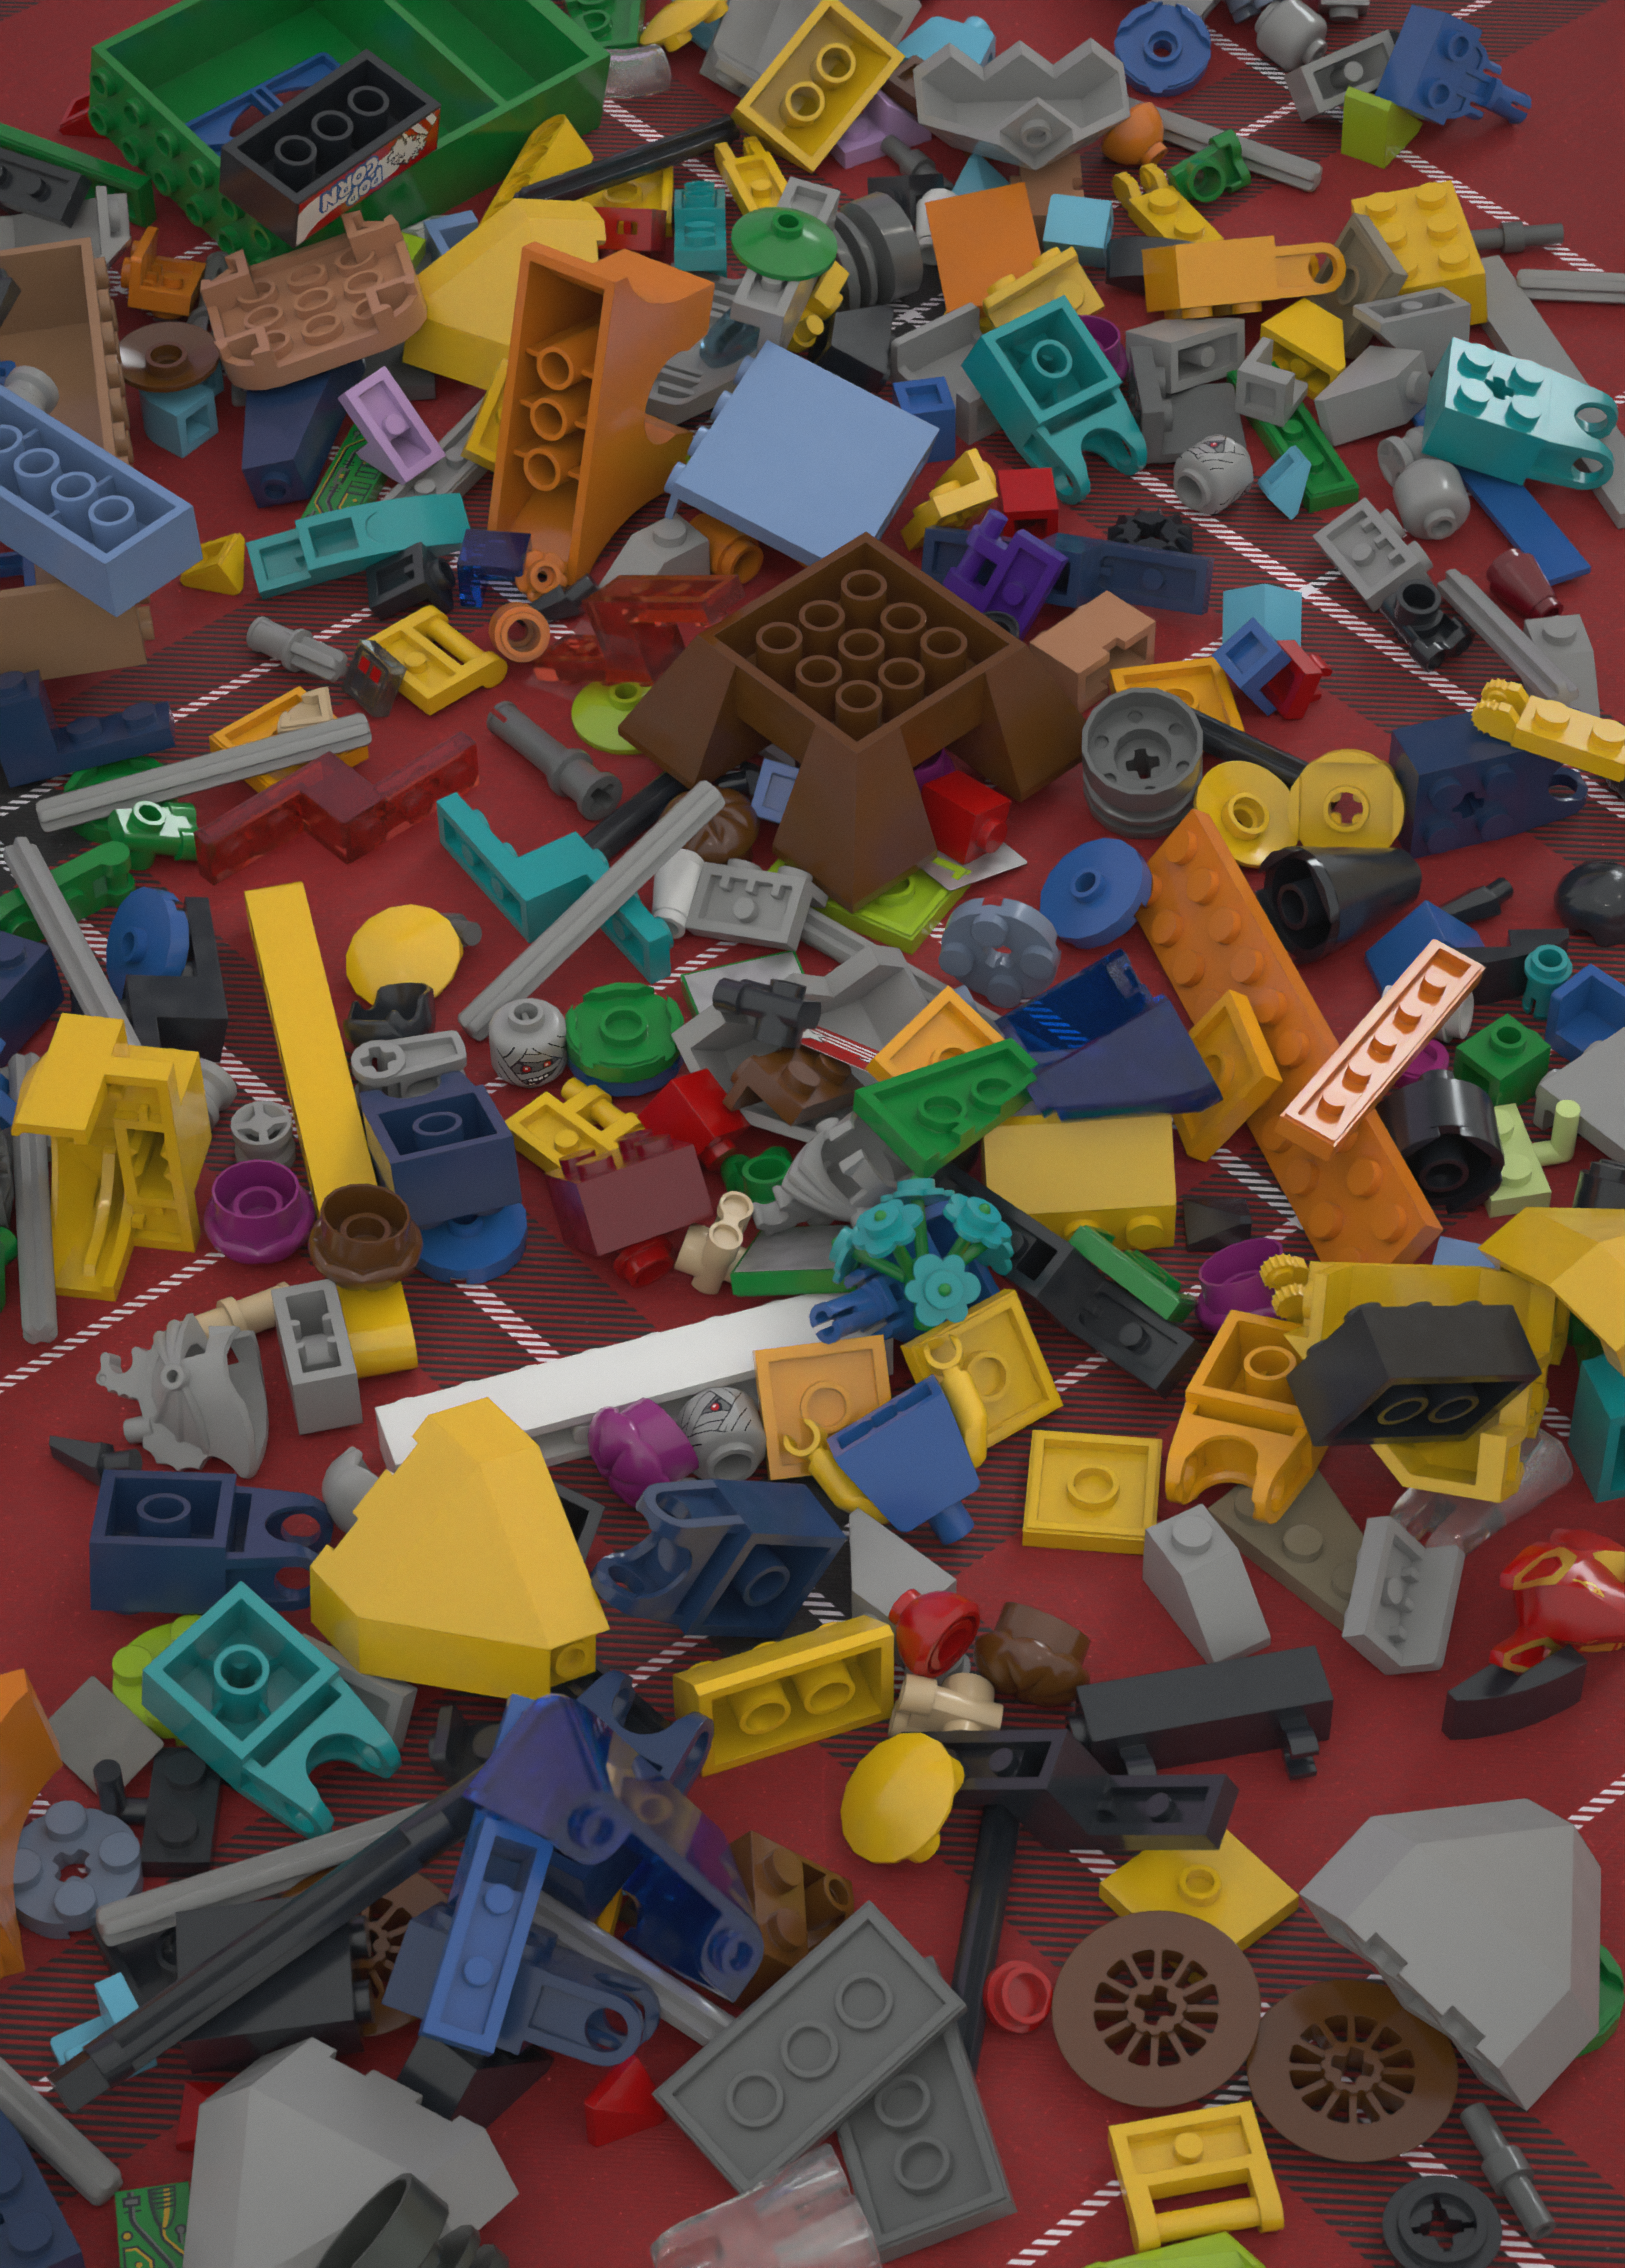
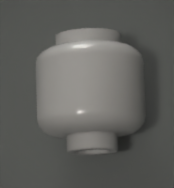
[1254,0,1328,71]
[1393,458,1471,540]

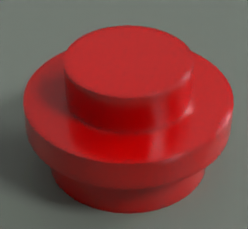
[613,1234,675,1288]
[983,1960,1053,2034]

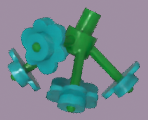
[828,1175,1014,1331]

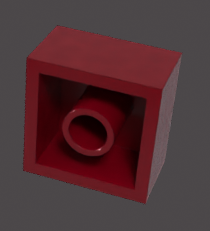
[543,1129,715,1256]

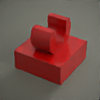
[1260,640,1333,719]

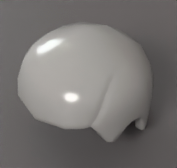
[322,1446,378,1534]

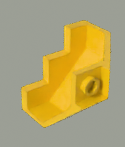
[402,198,606,390]
[1477,1207,1625,1378]
[1283,1261,1570,1503]
[310,1397,610,1705]

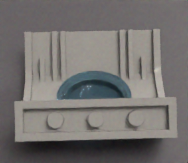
[645,176,841,425]

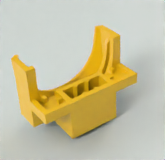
[11,1013,212,1302]

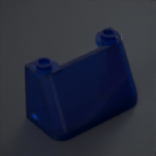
[994,948,1223,1123]
[462,1694,764,2003]

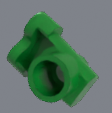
[1166,129,1251,202]
[107,801,208,870]
[720,1146,794,1224]

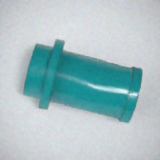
[1522,944,1572,1020]

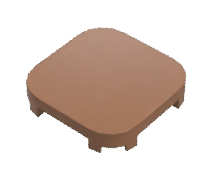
[200,210,427,390]

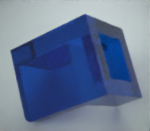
[457,529,532,608]

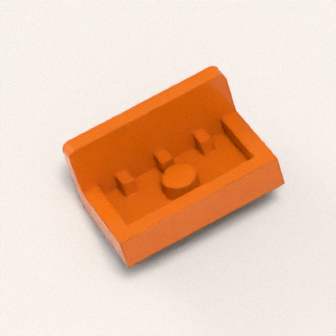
[121,226,206,319]

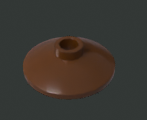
[118,322,220,393]

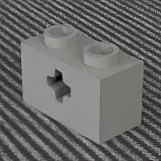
[271,1279,363,1435]

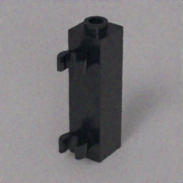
[1065,1645,1334,1780]

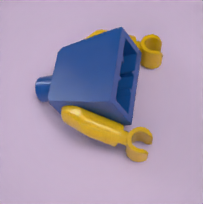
[783,1334,988,1545]

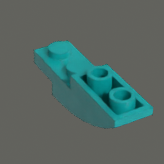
[674,181,727,278]
[246,493,475,599]

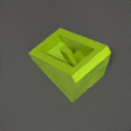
[1341,86,1422,169]

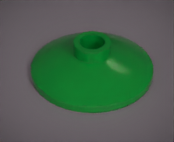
[731,207,838,281]

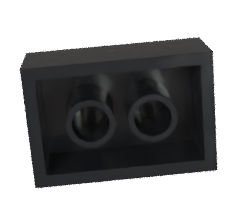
[1286,1300,1542,1447]

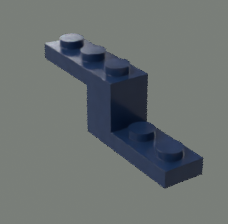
[921,525,1214,615]
[0,670,176,788]

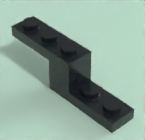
[0,148,92,228]
[118,897,229,1063]
[925,1162,1205,1400]
[901,1729,1239,1850]

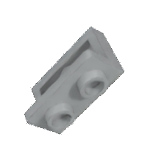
[1342,1516,1465,1675]

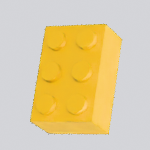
[1351,180,1488,325]

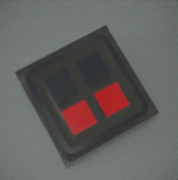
[341,640,407,717]

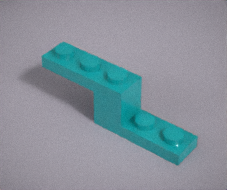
[436,792,674,984]

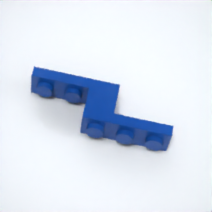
[418,1693,581,2057]

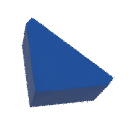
[1364,900,1485,998]

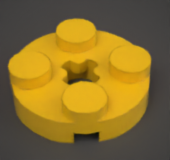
[1287,749,1406,848]

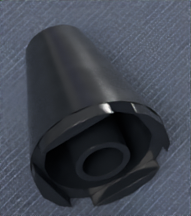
[1256,846,1422,965]

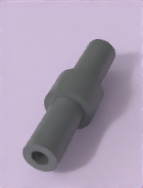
[881,135,954,191]
[1470,221,1564,253]
[1459,2103,1556,2240]

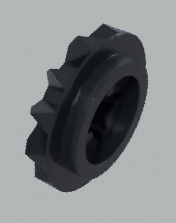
[1107,508,1194,554]
[1382,2175,1502,2268]

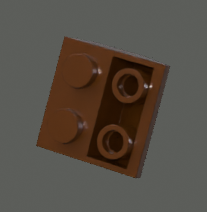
[693,1830,854,2010]

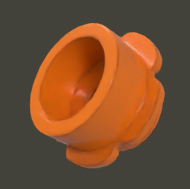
[515,550,567,602]

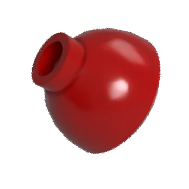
[888,1589,980,1679]

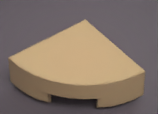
[277,687,333,734]

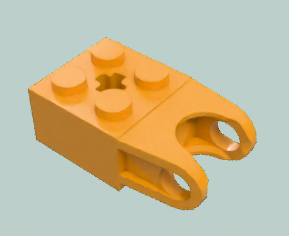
[1142,235,1346,320]
[1165,1309,1328,1524]

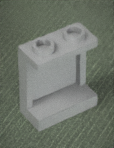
[891,303,1002,445]
[1533,1027,1625,1163]

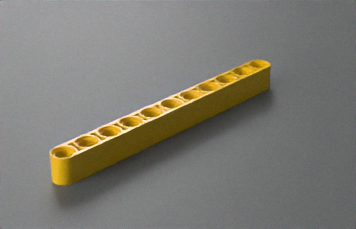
[244,881,418,1379]

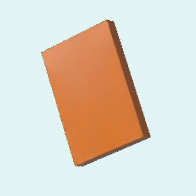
[924,182,1041,319]

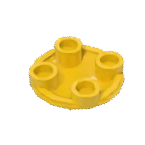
[639,0,729,52]
[346,904,463,1006]
[840,1733,965,1864]

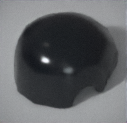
[1553,859,1625,947]
[343,982,436,1048]

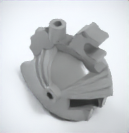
[752,1111,937,1235]
[96,1313,269,1479]

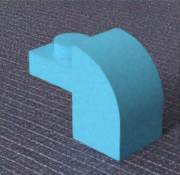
[138,360,224,458]

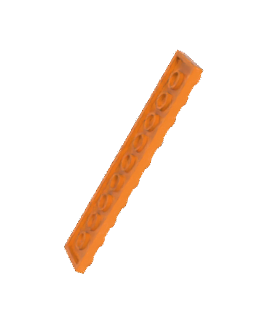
[1135,808,1443,1264]

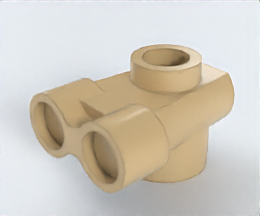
[674,1191,754,1294]
[888,1673,1003,1738]

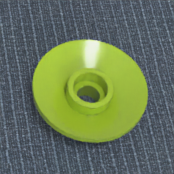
[571,672,659,755]

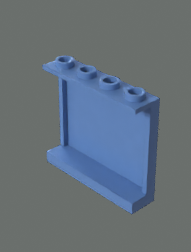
[664,340,940,566]

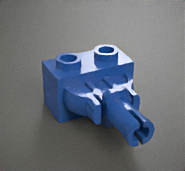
[1375,5,1532,125]
[809,1200,1000,1344]

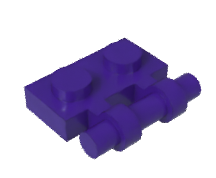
[942,509,1069,642]

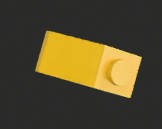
[1260,298,1346,400]

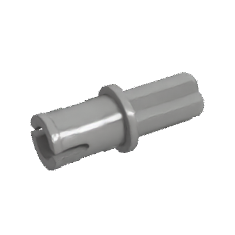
[246,616,348,683]

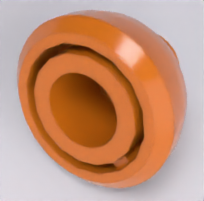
[1101,102,1168,166]

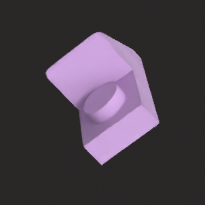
[829,89,931,169]
[338,366,446,485]

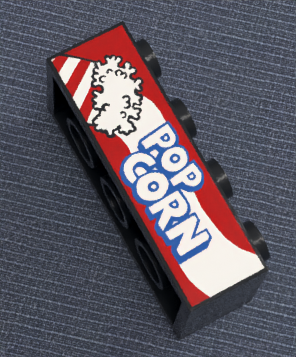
[219,49,442,249]

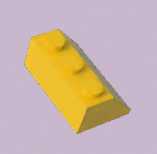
[730,0,906,174]
[981,1107,1177,1250]
[673,1615,894,1778]

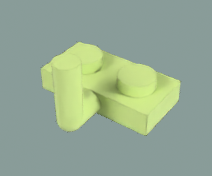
[1483,1100,1581,1218]

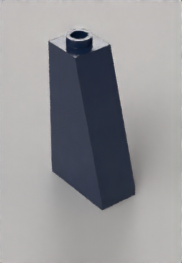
[242,358,366,509]

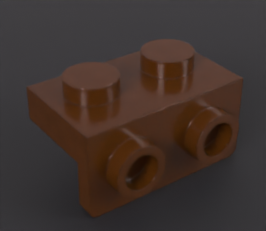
[722,1044,865,1127]

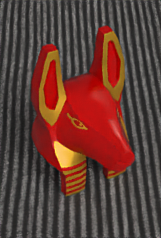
[1489,1528,1625,1673]

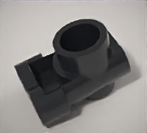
[1380,579,1475,673]
[712,978,821,1049]

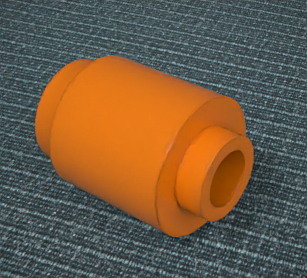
[689,512,764,584]
[489,602,550,662]

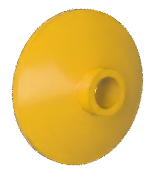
[1193,761,1298,868]

